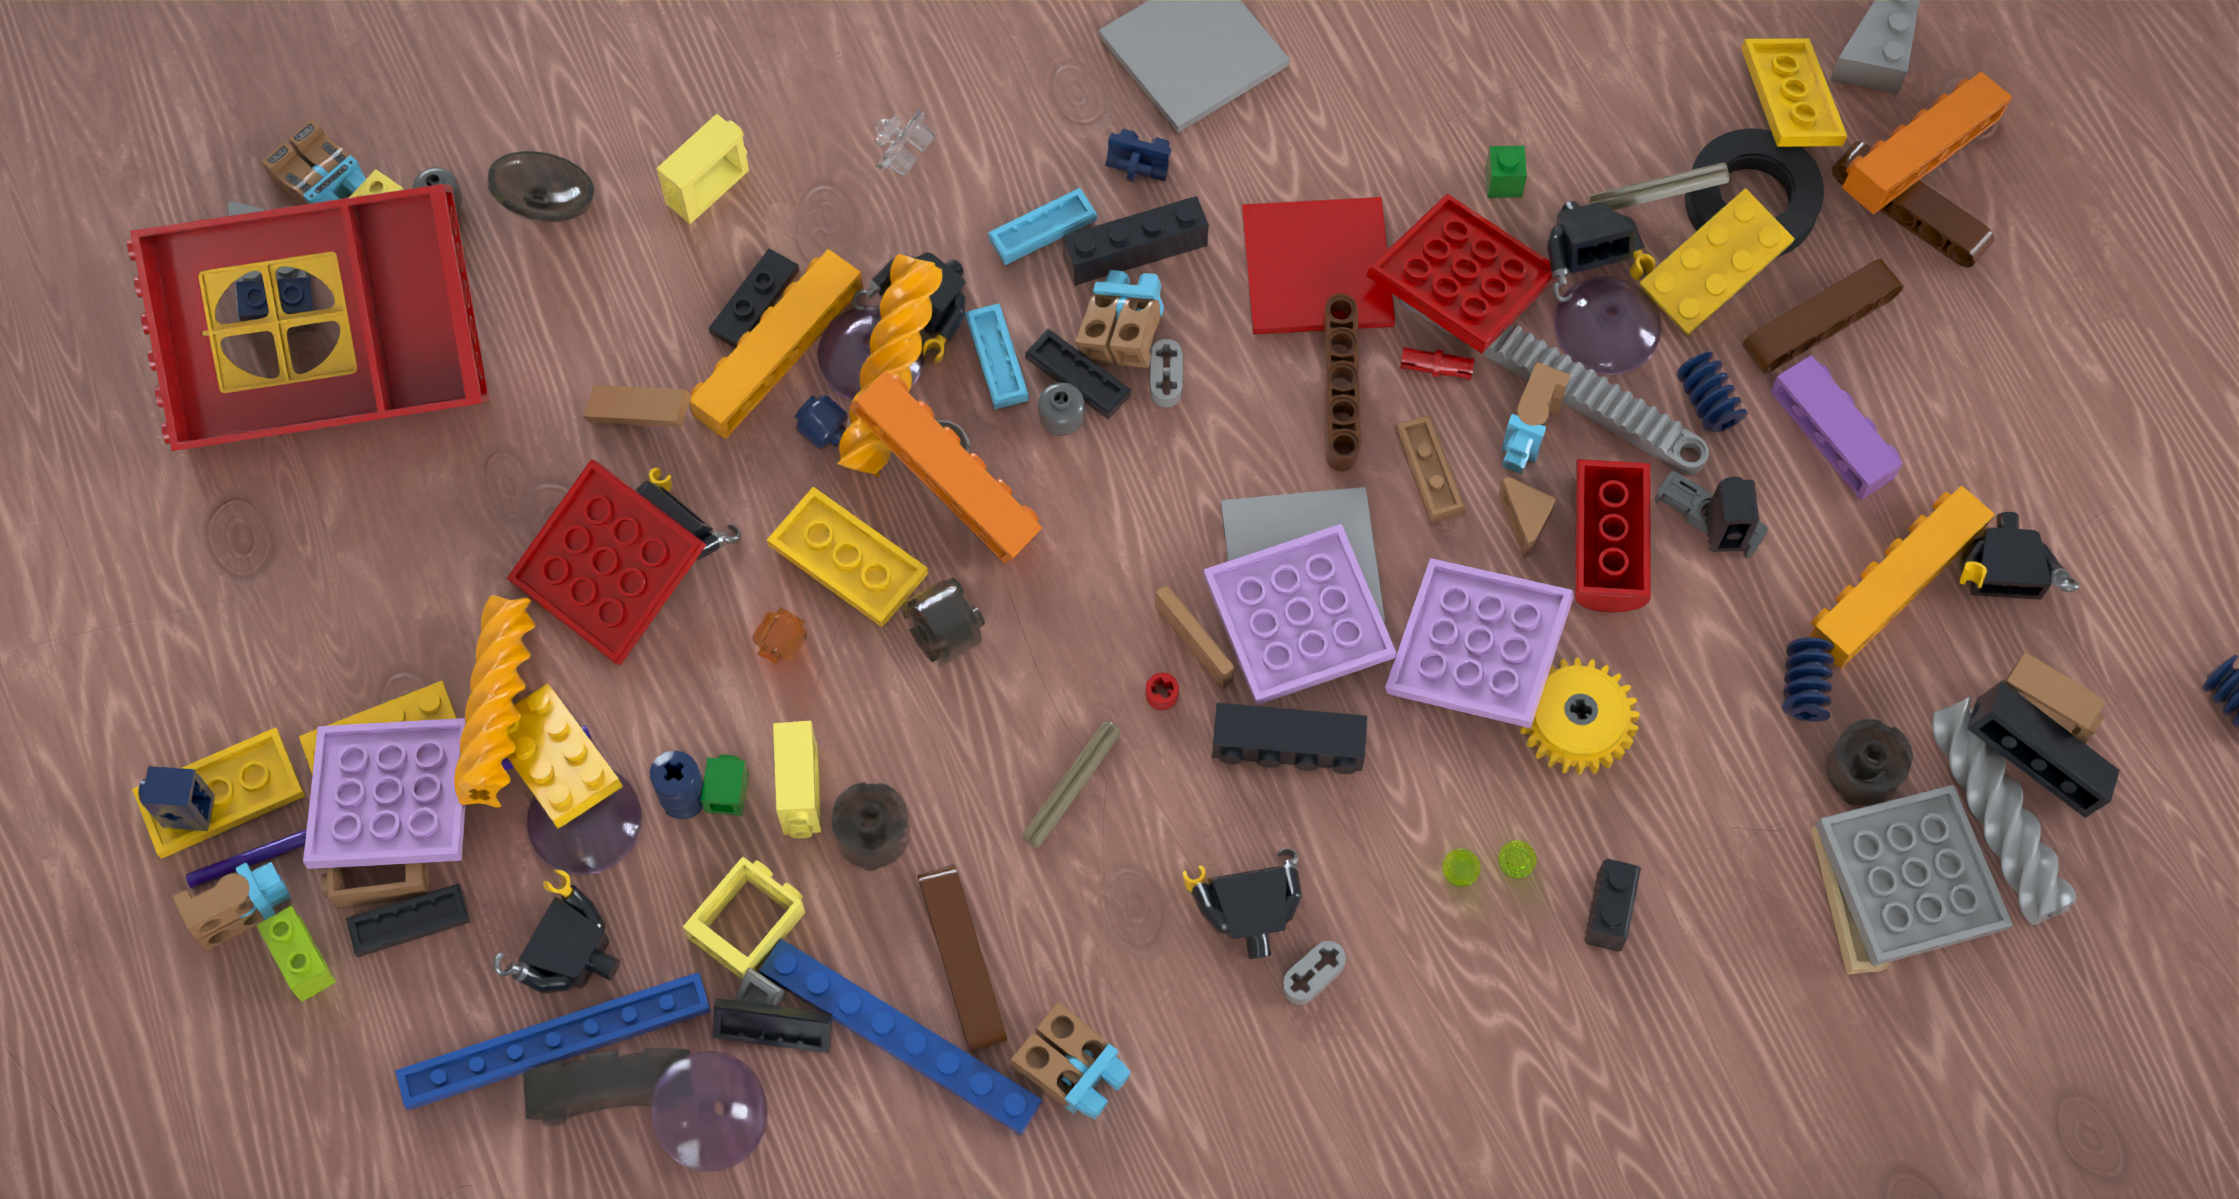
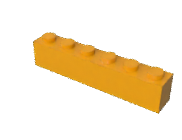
[689,249,863,440]
[1809,485,1995,669]

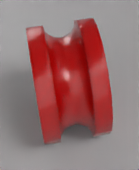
[1145,672,1179,710]

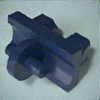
[1105,129,1172,182]

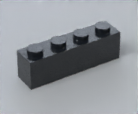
[1063,196,1209,286]
[1967,681,2120,818]
[1212,703,1367,774]

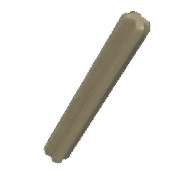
[1590,163,1730,210]
[1023,721,1120,848]

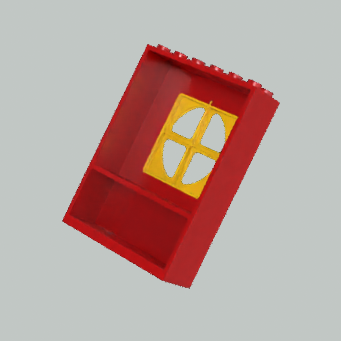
[127,184,490,451]

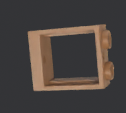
[2004,652,2106,743]
[321,863,429,908]

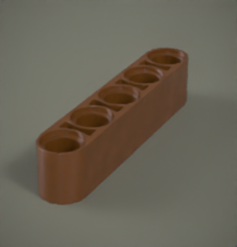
[1832,141,1994,268]
[1742,259,1904,374]
[1323,293,1361,472]
[917,864,1007,1052]

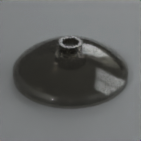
[487,151,594,223]

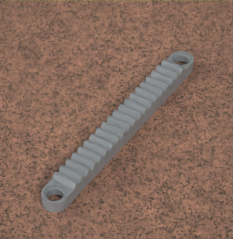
[1397,297,1709,475]

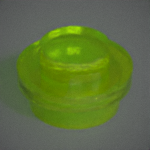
[1498,840,1537,879]
[1442,849,1481,887]

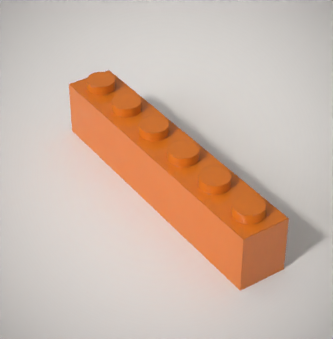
[1842,71,2013,214]
[849,370,1043,564]

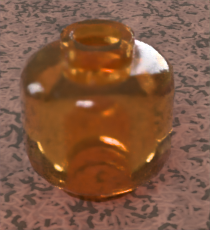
[752,607,808,665]

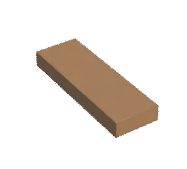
[583,385,692,427]
[1395,415,1466,524]
[1155,585,1234,688]

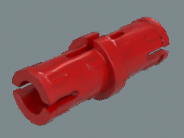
[1400,346,1475,380]

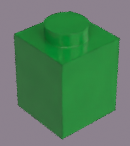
[1485,145,1527,198]
[701,754,749,816]

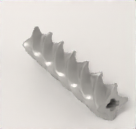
[1930,697,2076,926]

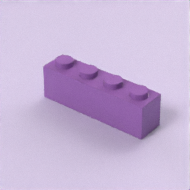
[1771,355,1903,500]

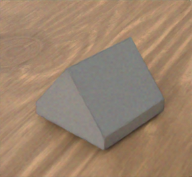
[735,968,787,1006]

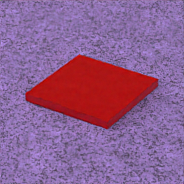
[1366,193,1557,354]
[1241,197,1395,335]
[506,459,707,665]

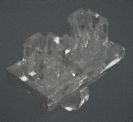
[874,109,936,176]

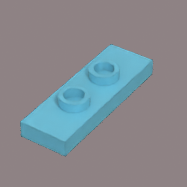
[988,188,1097,265]
[965,303,1029,410]

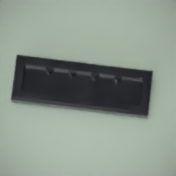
[709,248,799,348]
[1025,328,1131,420]
[346,883,471,957]
[713,998,833,1053]

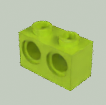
[256,905,337,1002]

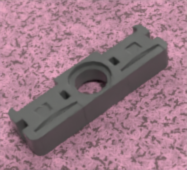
[1654,471,1768,558]

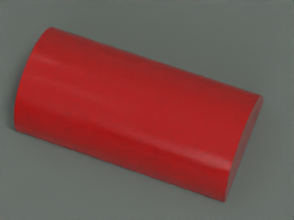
[1575,459,1651,613]

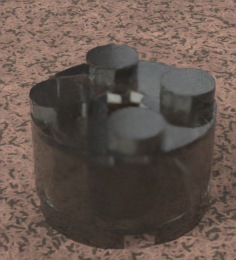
[902,577,985,667]
[1827,719,1913,806]
[831,782,911,871]

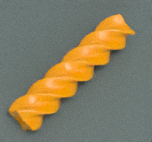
[837,254,943,478]
[454,595,536,808]

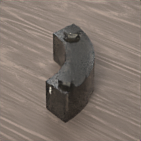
[523,1048,694,1126]

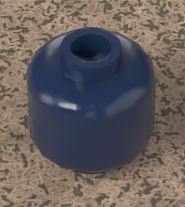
[794,395,848,449]

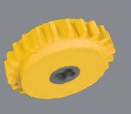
[1520,657,1640,775]

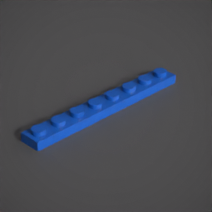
[759,939,1042,1136]
[395,972,711,1111]

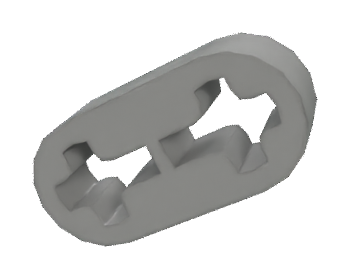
[1150,339,1183,408]
[1282,941,1346,1005]

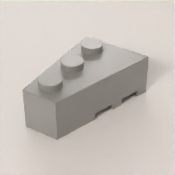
[1830,0,1920,94]

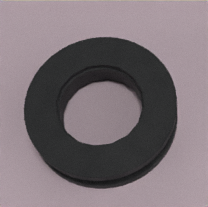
[1685,128,1824,257]

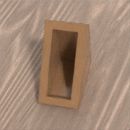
[1499,477,1557,558]

